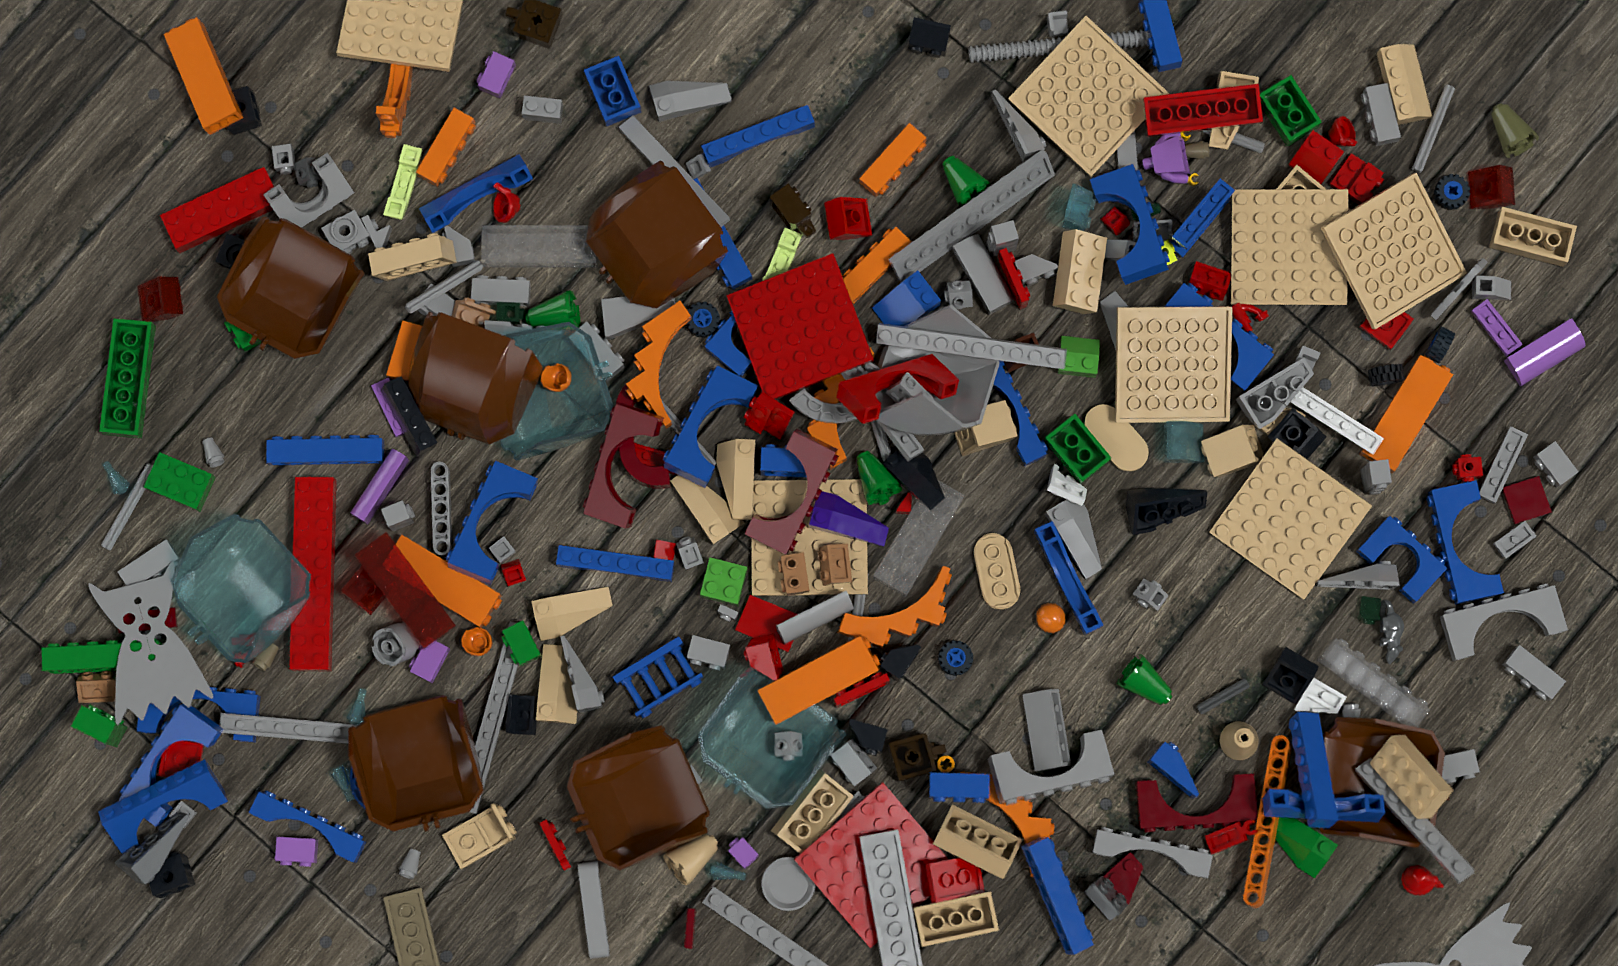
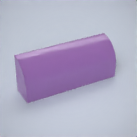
[1504,318,1585,387]
[350,449,409,525]

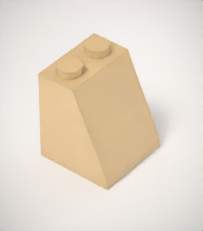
[954,400,1018,456]
[1201,425,1264,477]

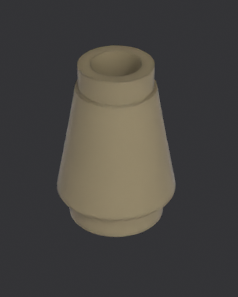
[1185,140,1209,159]
[252,642,279,672]

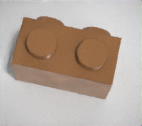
[778,552,810,596]

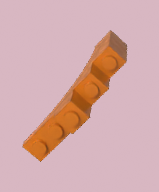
[376,64,413,138]
[625,301,692,429]
[807,347,874,470]
[837,566,952,648]
[960,772,1054,877]

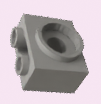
[322,209,371,254]

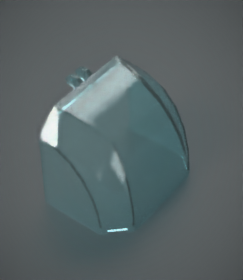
[500,322,613,461]
[171,514,311,663]
[698,667,847,808]

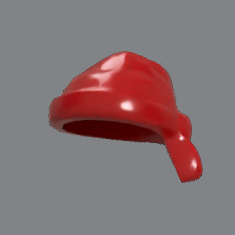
[1328,116,1357,147]
[493,183,520,223]
[1401,865,1444,896]

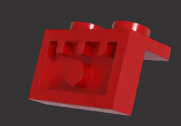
[1188,261,1231,301]

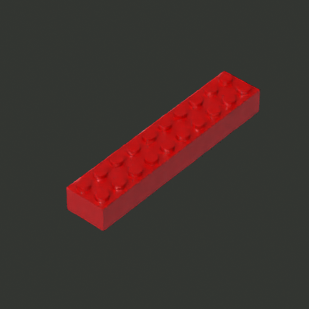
[290,477,337,672]

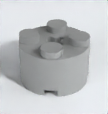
[372,623,419,666]

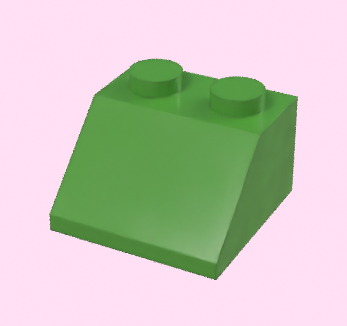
[1057,336,1100,378]

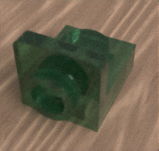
[1358,596,1381,625]

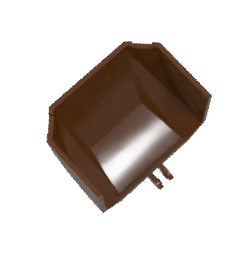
[586,160,728,309]
[217,217,365,359]
[409,312,544,445]
[348,695,484,832]
[1320,717,1451,848]
[567,725,710,870]

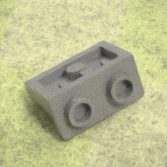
[886,372,933,403]

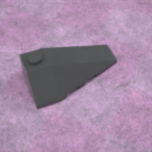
[115,812,189,885]

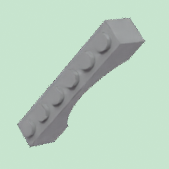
[1092,827,1213,879]

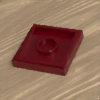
[1502,476,1552,525]
[684,909,696,949]

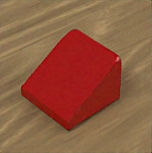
[1101,207,1130,236]
[896,493,912,514]
[654,540,676,561]
[501,559,526,586]

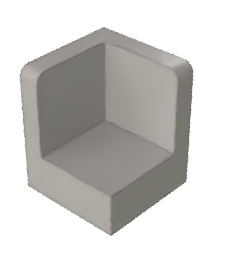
[1047,11,1068,37]
[1294,346,1320,370]

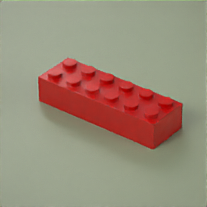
[1143,84,1263,137]
[160,167,275,253]

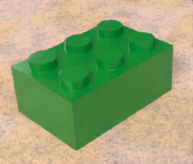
[1260,75,1322,147]
[1044,414,1112,484]
[144,452,216,512]
[71,704,128,747]

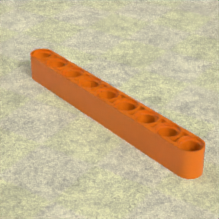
[1243,735,1292,908]

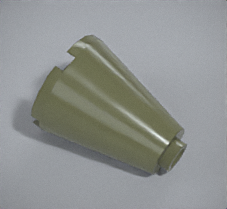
[1491,103,1539,158]

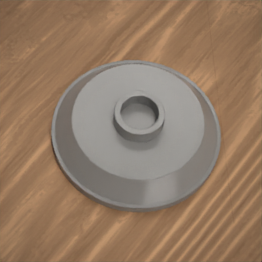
[762,857,815,911]

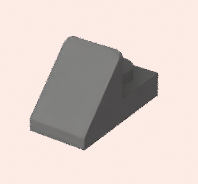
[361,215,392,248]

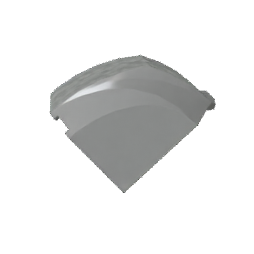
[862,305,1000,436]

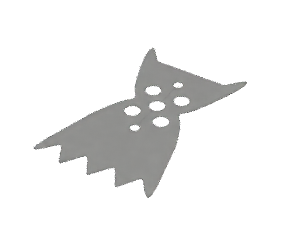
[89,560,213,725]
[1375,903,1532,966]

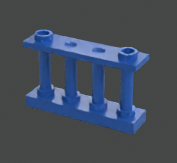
[1171,178,1235,258]
[613,637,704,719]

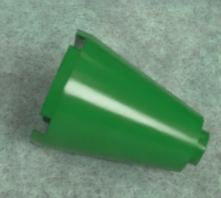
[526,290,581,328]
[1117,654,1172,705]

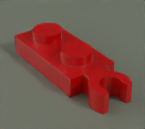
[540,820,571,871]
[1205,820,1259,854]

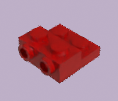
[1329,153,1384,205]
[743,392,795,439]

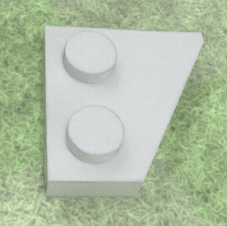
[1294,678,1347,714]

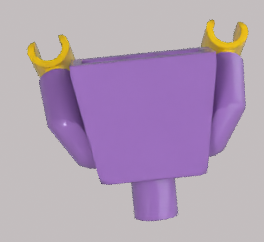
[1143,133,1199,186]

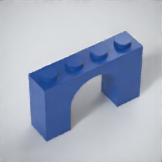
[705,311,752,377]
[1356,516,1447,604]

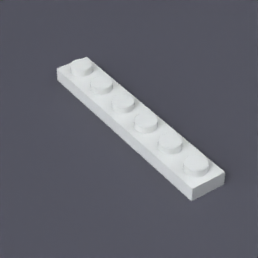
[1290,387,1384,455]

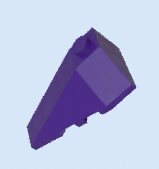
[809,491,889,547]

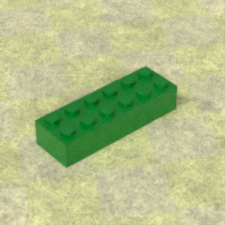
[99,318,156,439]
[42,639,162,674]

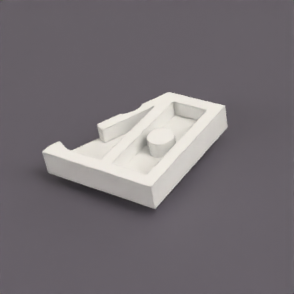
[1047,464,1087,506]

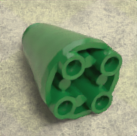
[942,156,990,207]
[856,451,902,505]

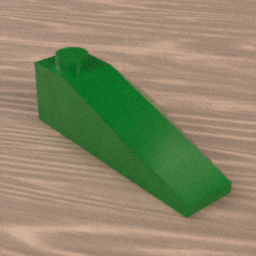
[1263,817,1338,878]

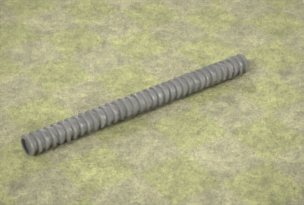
[968,30,1150,63]

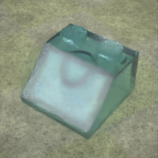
[1062,184,1096,231]
[1164,421,1204,463]

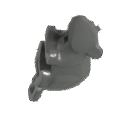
[1380,600,1404,664]

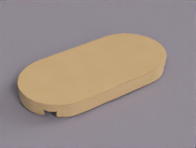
[1084,404,1149,472]
[974,533,1020,610]

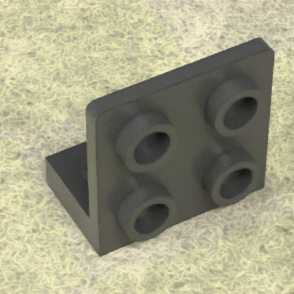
[1084,875,1128,921]

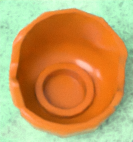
[541,363,572,392]
[1036,602,1066,633]
[461,627,493,656]

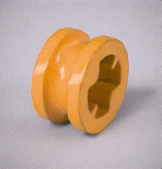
[937,755,955,773]

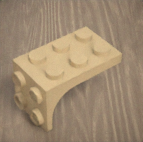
[442,803,517,869]

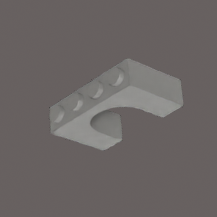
[263,152,354,228]

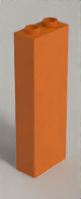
[164,18,243,135]
[1359,355,1454,474]
[381,534,502,628]
[757,634,881,725]

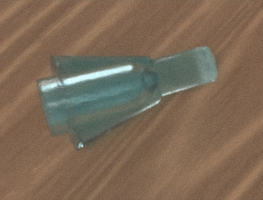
[102,461,130,495]
[346,688,367,725]
[330,765,354,802]
[710,861,746,881]

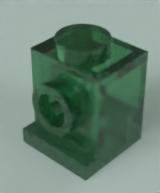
[496,302,525,324]

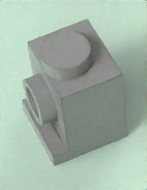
[272,144,295,174]

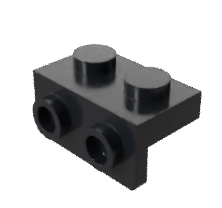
[505,694,538,735]

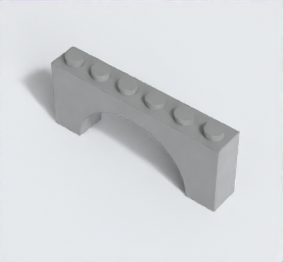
[1440,583,1568,661]
[988,730,1114,806]

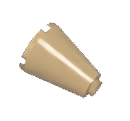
[1219,721,1259,760]
[663,834,718,886]

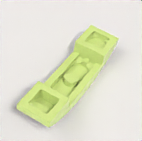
[383,144,422,220]
[762,228,803,281]

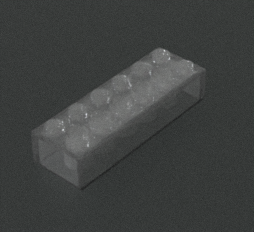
[481,225,598,268]
[873,480,965,597]
[1317,638,1430,727]

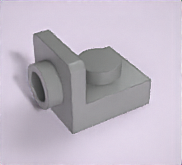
[676,537,704,569]

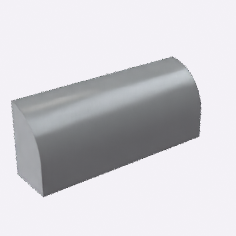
[952,234,1016,315]
[776,591,854,645]
[1023,689,1071,771]

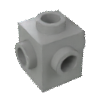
[944,280,973,309]
[1133,579,1169,611]
[774,731,803,761]

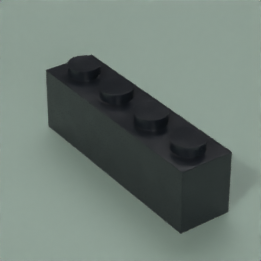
[381,376,437,457]

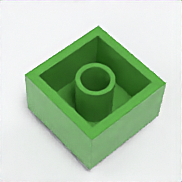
[700,558,748,606]

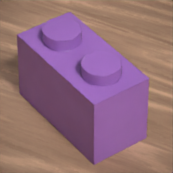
[477,52,516,99]
[409,637,450,683]
[275,837,318,867]
[729,838,759,869]

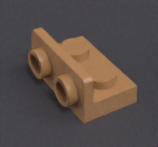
[452,298,496,328]
[818,544,852,586]
[76,671,116,703]

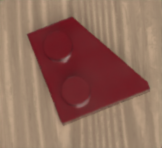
[1104,852,1143,905]

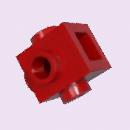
[1452,454,1483,483]

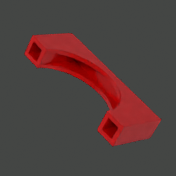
[836,354,959,424]

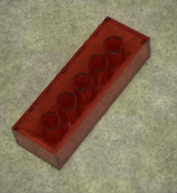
[355,532,456,650]

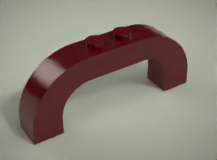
[616,380,671,489]

